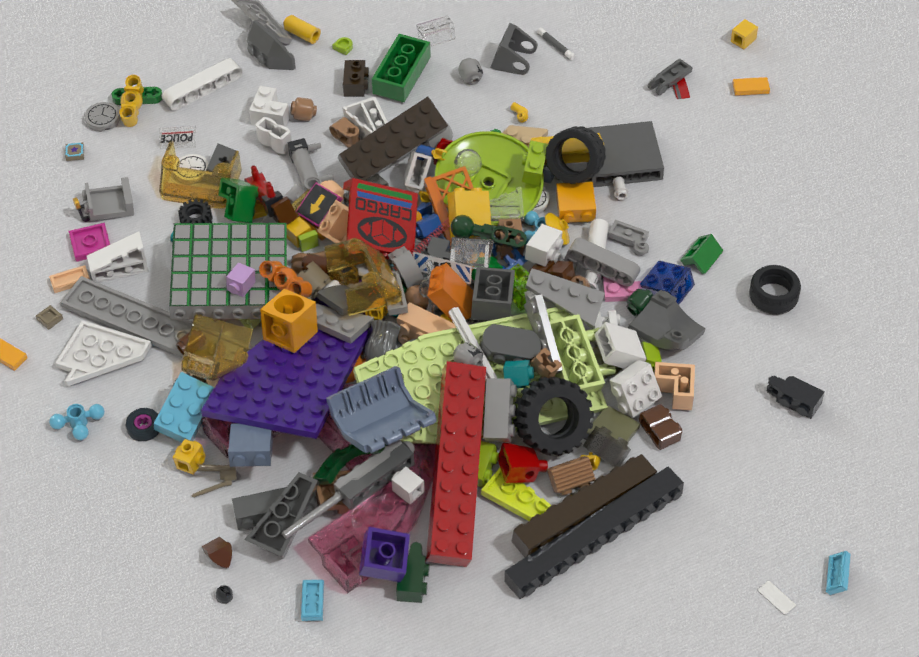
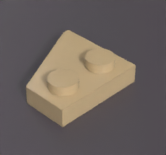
[503,125,548,148]

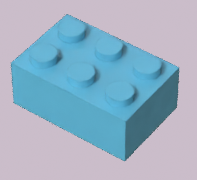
[154,372,215,443]

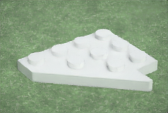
[55,320,152,386]

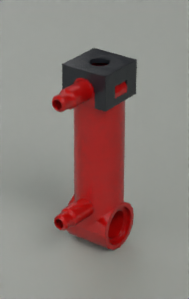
[244,165,283,217]

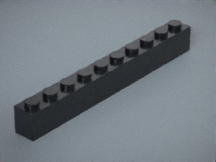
[504,466,684,599]

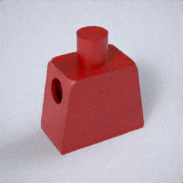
[498,442,548,483]

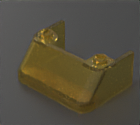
[159,141,242,209]
[324,238,402,316]
[181,314,253,381]

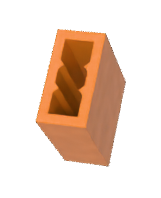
[427,263,473,322]

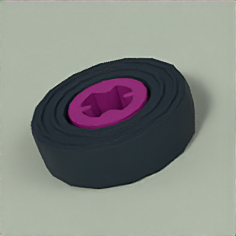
[125,408,159,441]

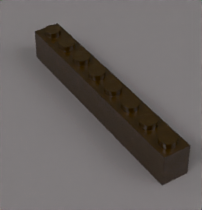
[511,454,657,557]

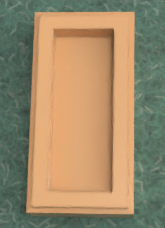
[49,265,90,293]

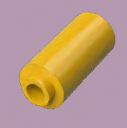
[283,15,321,44]

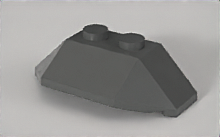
[247,20,296,70]

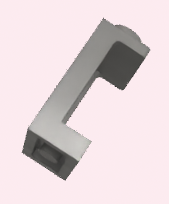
[82,177,134,221]

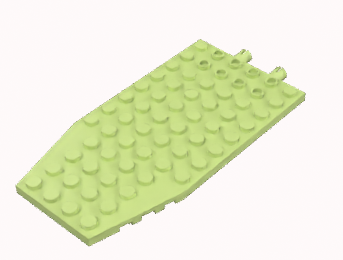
[353,307,616,444]

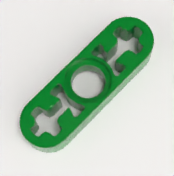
[111,87,162,105]

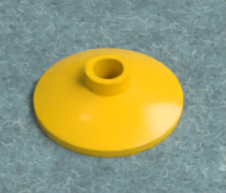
[545,212,570,246]

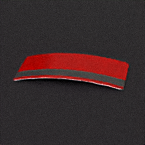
[673,78,690,99]

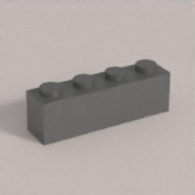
[232,487,318,530]

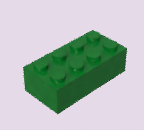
[372,34,431,103]

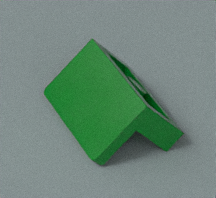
[680,234,723,274]

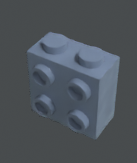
[228,424,273,467]

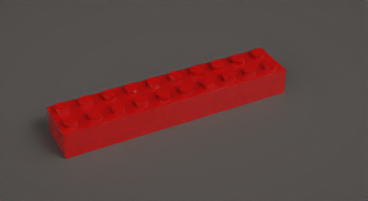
[426,361,486,567]

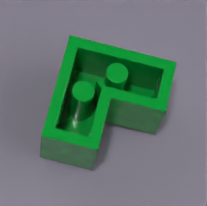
[218,178,258,223]

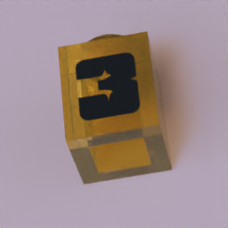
[329,259,359,286]

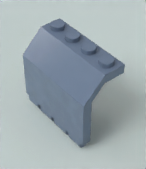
[326,366,437,453]

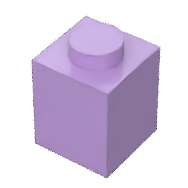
[226,262,255,297]

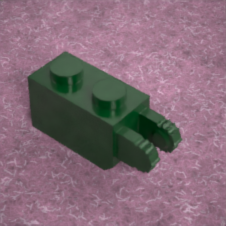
[396,542,430,603]

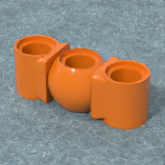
[259,261,312,298]

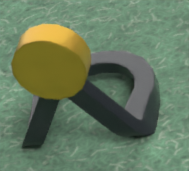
[72,197,90,222]

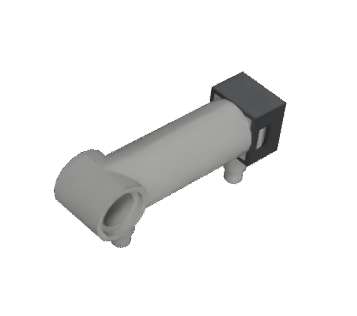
[287,138,334,197]

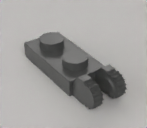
[648,58,693,95]

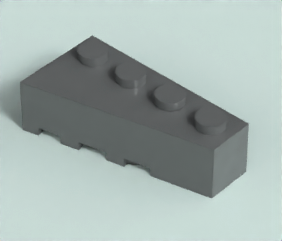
[244,472,320,558]

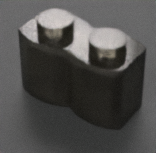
[583,426,631,468]

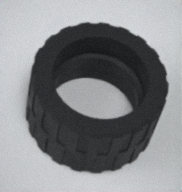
[545,126,606,184]

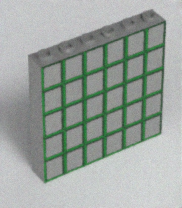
[169,223,287,320]

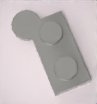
[608,220,649,255]

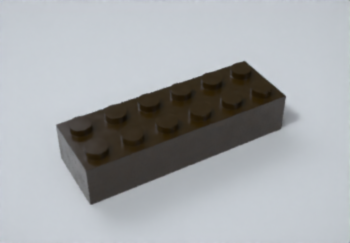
[338,96,448,181]

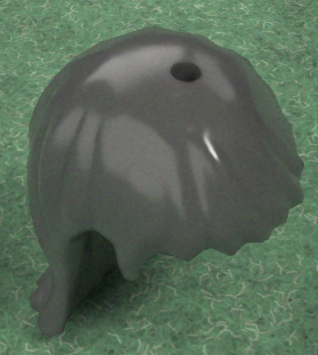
[364,320,401,362]

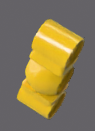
[119,74,144,127]

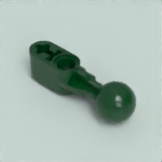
[451,215,527,249]

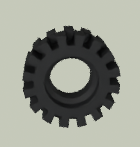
[178,199,213,223]

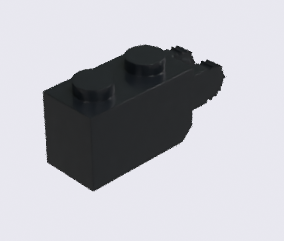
[766,375,825,419]

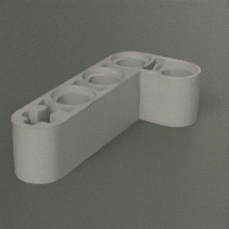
[564,238,640,286]

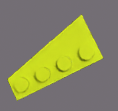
[481,468,551,521]

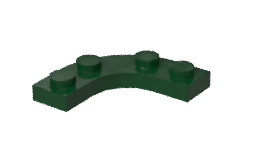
[313,444,386,485]

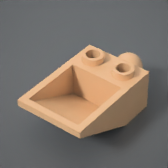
[317,200,349,250]

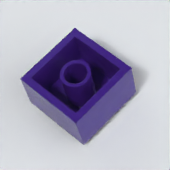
[359,527,410,582]

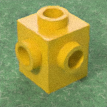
[172,439,206,475]

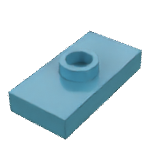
[826,551,851,595]
[301,580,324,621]

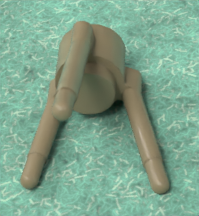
[192,464,237,497]

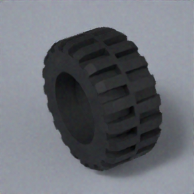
[513,377,594,456]

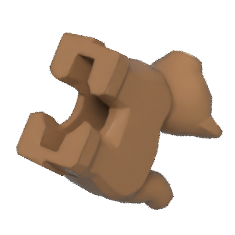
[530,348,562,378]

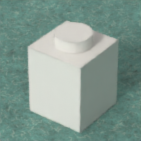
[391,467,424,504]

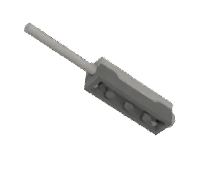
[282,440,415,539]

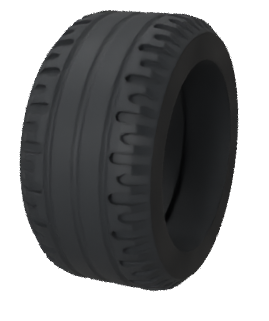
[749,265,801,314]

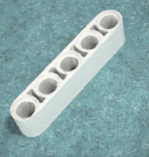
[162,58,243,110]

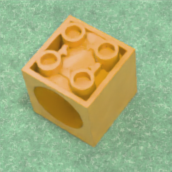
[260,289,318,353]

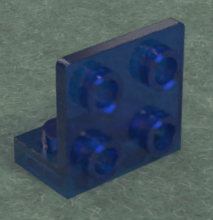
[640,261,695,305]

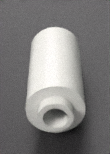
[588,219,609,249]

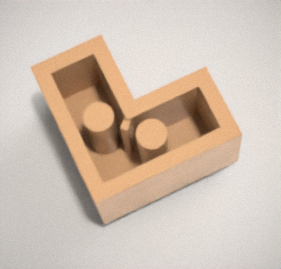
[654,362,695,410]

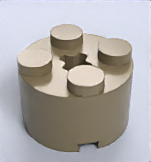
[297,261,332,300]

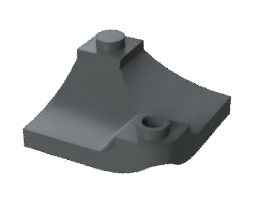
[628,290,706,350]

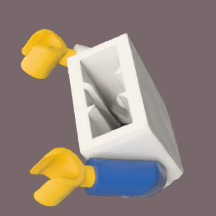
[404,145,447,203]

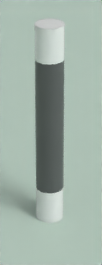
[537,27,575,60]

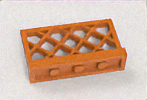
[424,166,479,250]

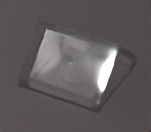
[450,237,494,269]

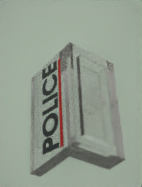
[159,126,196,149]

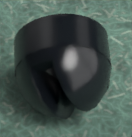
[216,585,233,604]

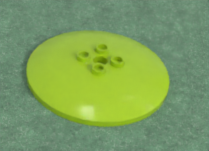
[435,131,544,226]

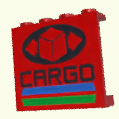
[339,178,418,259]

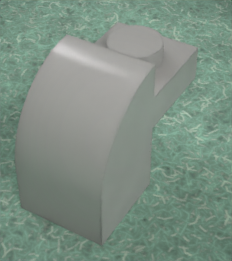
[388,246,425,288]

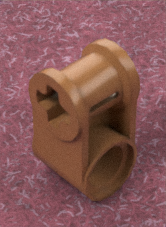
[329,117,361,148]

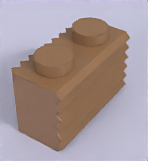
[547,456,596,495]

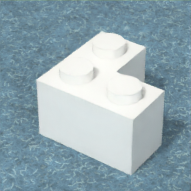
[249,86,290,127]
[525,224,563,266]

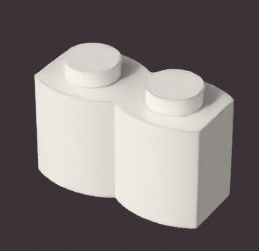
[255,117,292,154]

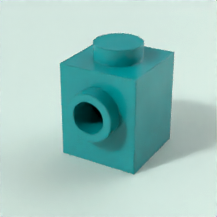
[503,360,534,388]

